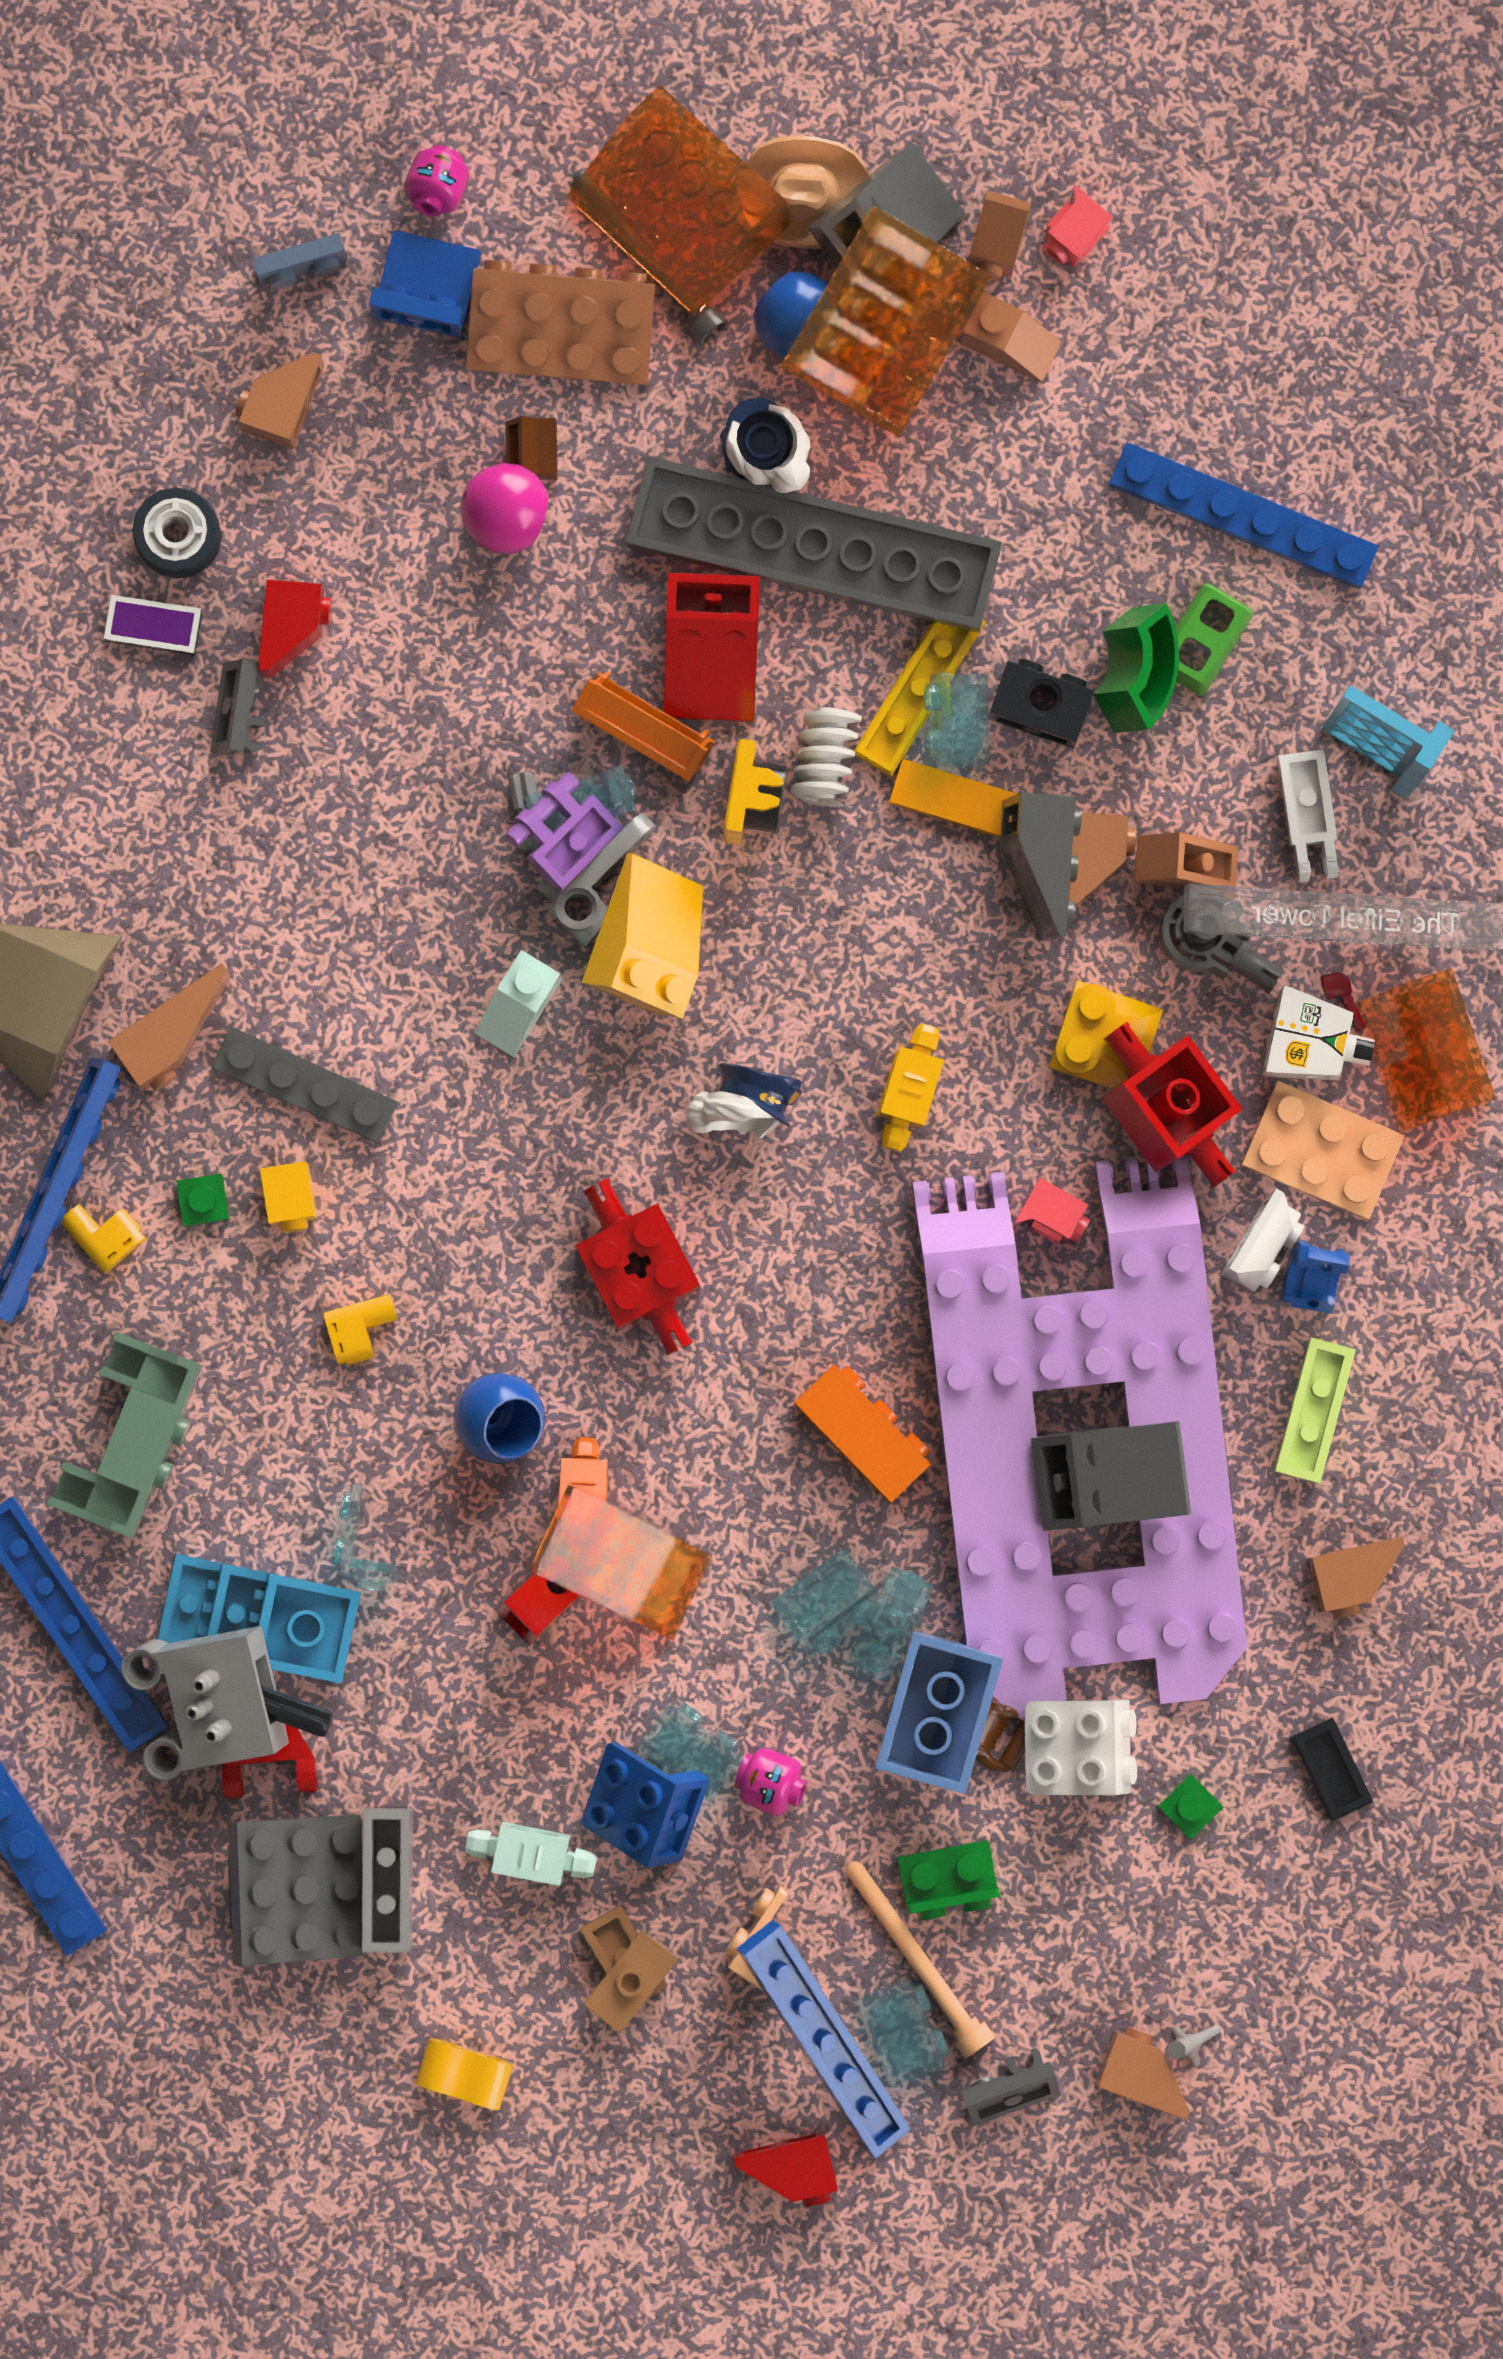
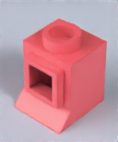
[1043,184,1113,268]
[1013,1178,1091,1244]

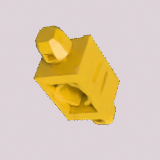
[876,1023,944,1152]

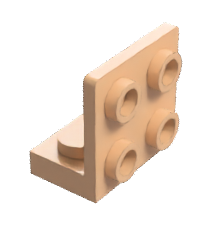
[725,1884,788,1991]

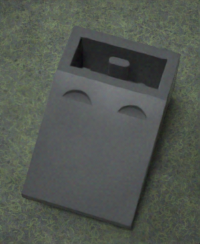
[807,141,966,300]
[999,792,1082,941]
[1031,1421,1191,1531]

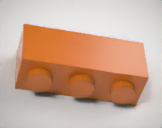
[794,1364,931,1504]

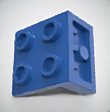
[369,231,481,339]
[581,1742,710,1868]

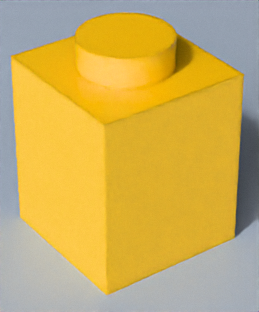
[260,1161,318,1233]

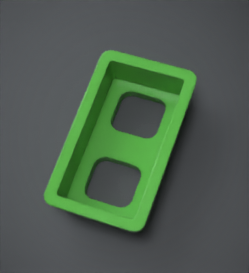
[1176,583,1253,695]

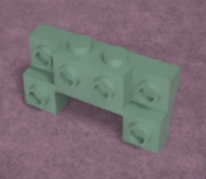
[46,1332,203,1539]

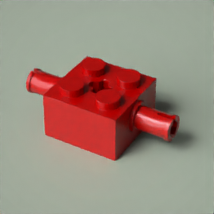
[1101,1021,1243,1188]
[575,1178,701,1356]

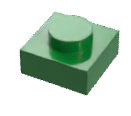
[176,1173,230,1227]
[1157,1774,1224,1840]

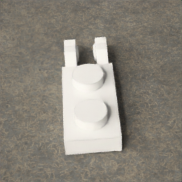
[1277,750,1338,883]

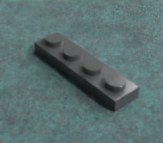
[211,1026,398,1144]

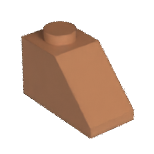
[968,190,1031,281]
[961,291,1062,383]
[235,352,325,449]
[1069,813,1136,909]
[1135,832,1238,892]
[1307,1536,1405,1619]
[1095,2026,1190,2120]

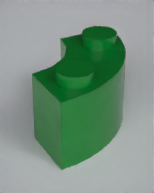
[1093,603,1179,733]

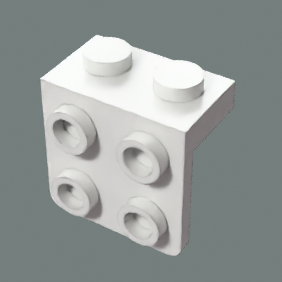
[1025,1700,1137,1795]

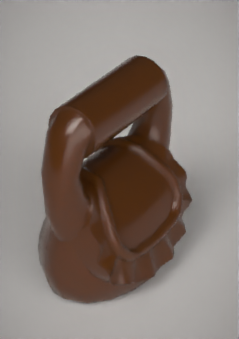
[976,1697,1025,1772]

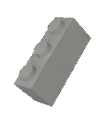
[362,1808,413,1953]

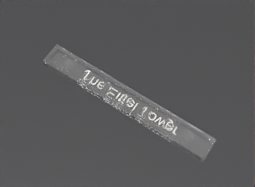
[1184,884,1503,952]

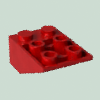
[663,572,760,722]

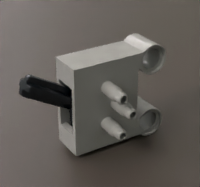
[121,1626,333,1781]

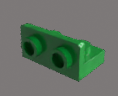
[897,1840,1000,1921]

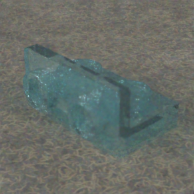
[924,673,989,767]
[770,1548,885,1659]
[636,1701,744,1804]
[857,1977,950,2087]

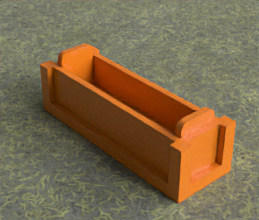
[571,671,716,781]

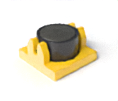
[724,739,787,846]

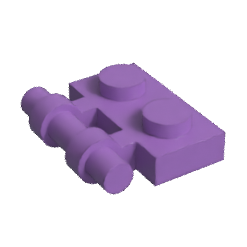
[505,772,623,892]

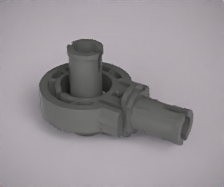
[1159,891,1284,994]

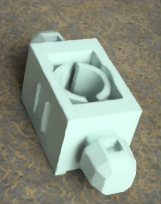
[465,1822,597,1886]

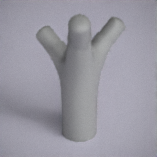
[1168,2025,1220,2067]

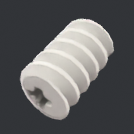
[790,707,862,807]

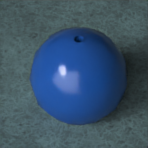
[753,271,843,362]
[453,1372,546,1465]

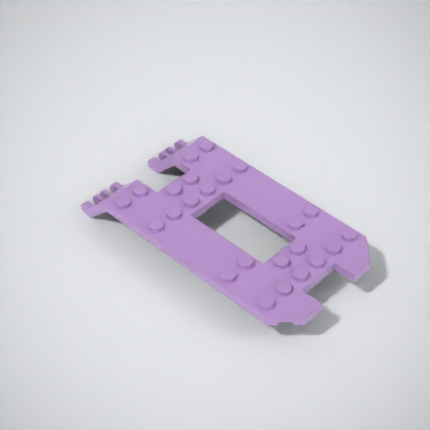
[912,1155,1247,1720]

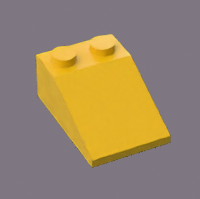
[582,853,703,1019]

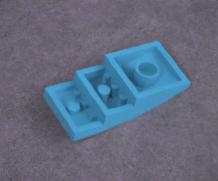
[156,1554,361,1684]

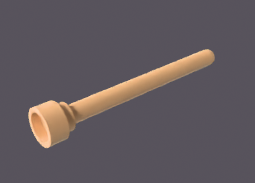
[846,1861,995,2059]

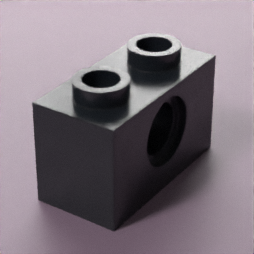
[988,658,1095,749]

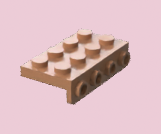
[466,260,656,385]

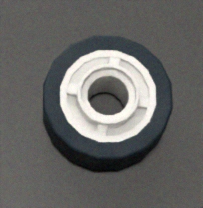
[132,487,222,579]

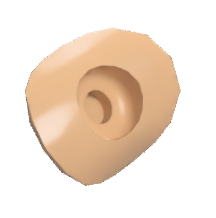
[737,136,870,249]

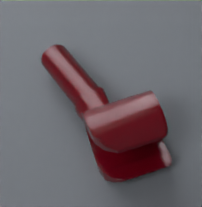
[1320,972,1367,1032]

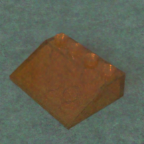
[567,85,791,316]
[781,206,993,437]

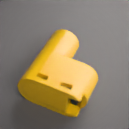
[61,1204,146,1274]
[324,1294,398,1365]

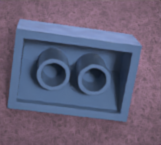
[875,1630,1003,1794]

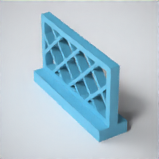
[1322,685,1455,800]

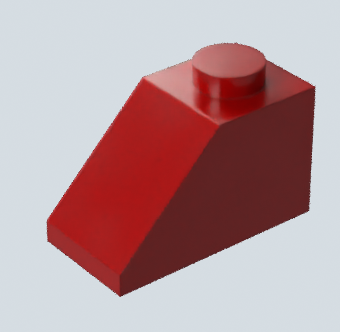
[258,579,332,678]
[734,2131,838,2207]

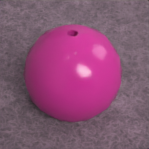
[460,463,548,554]

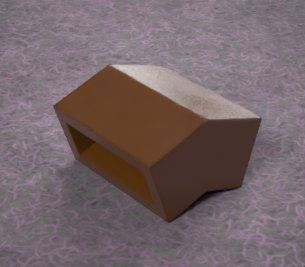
[505,416,558,480]

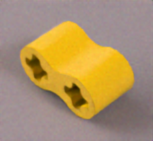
[415,2038,514,2110]

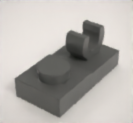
[210,659,266,755]
[961,2048,1061,2126]

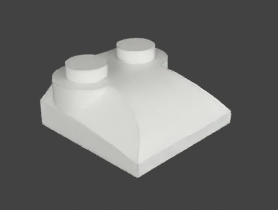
[1221,1188,1304,1292]

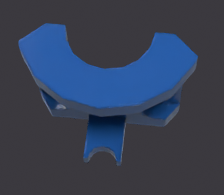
[1280,1240,1350,1314]

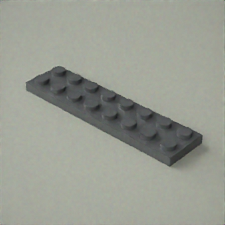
[625,456,1002,633]

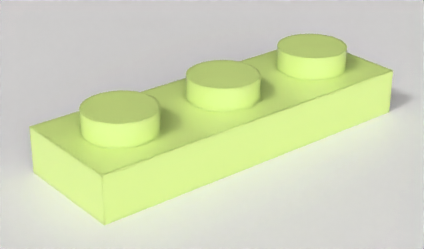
[1274,1337,1356,1484]

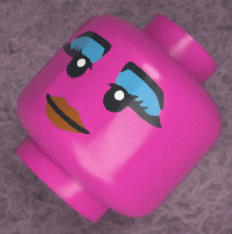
[404,145,470,217]
[735,1747,807,1816]

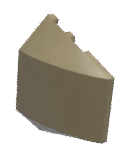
[0,923,122,1102]

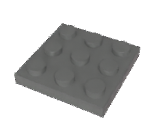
[228,1815,366,1966]

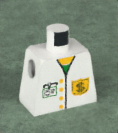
[1262,986,1375,1080]

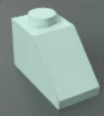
[475,950,562,1058]

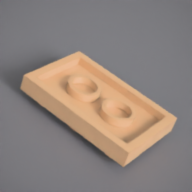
[1241,1081,1405,1221]

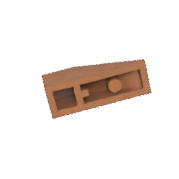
[108,963,231,1092]

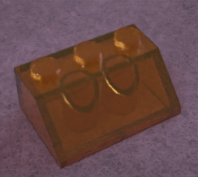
[1358,968,1496,1132]

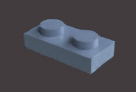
[252,233,348,289]

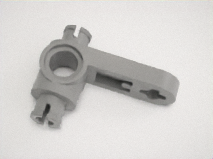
[536,813,656,949]

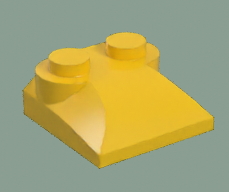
[1048,980,1163,1089]

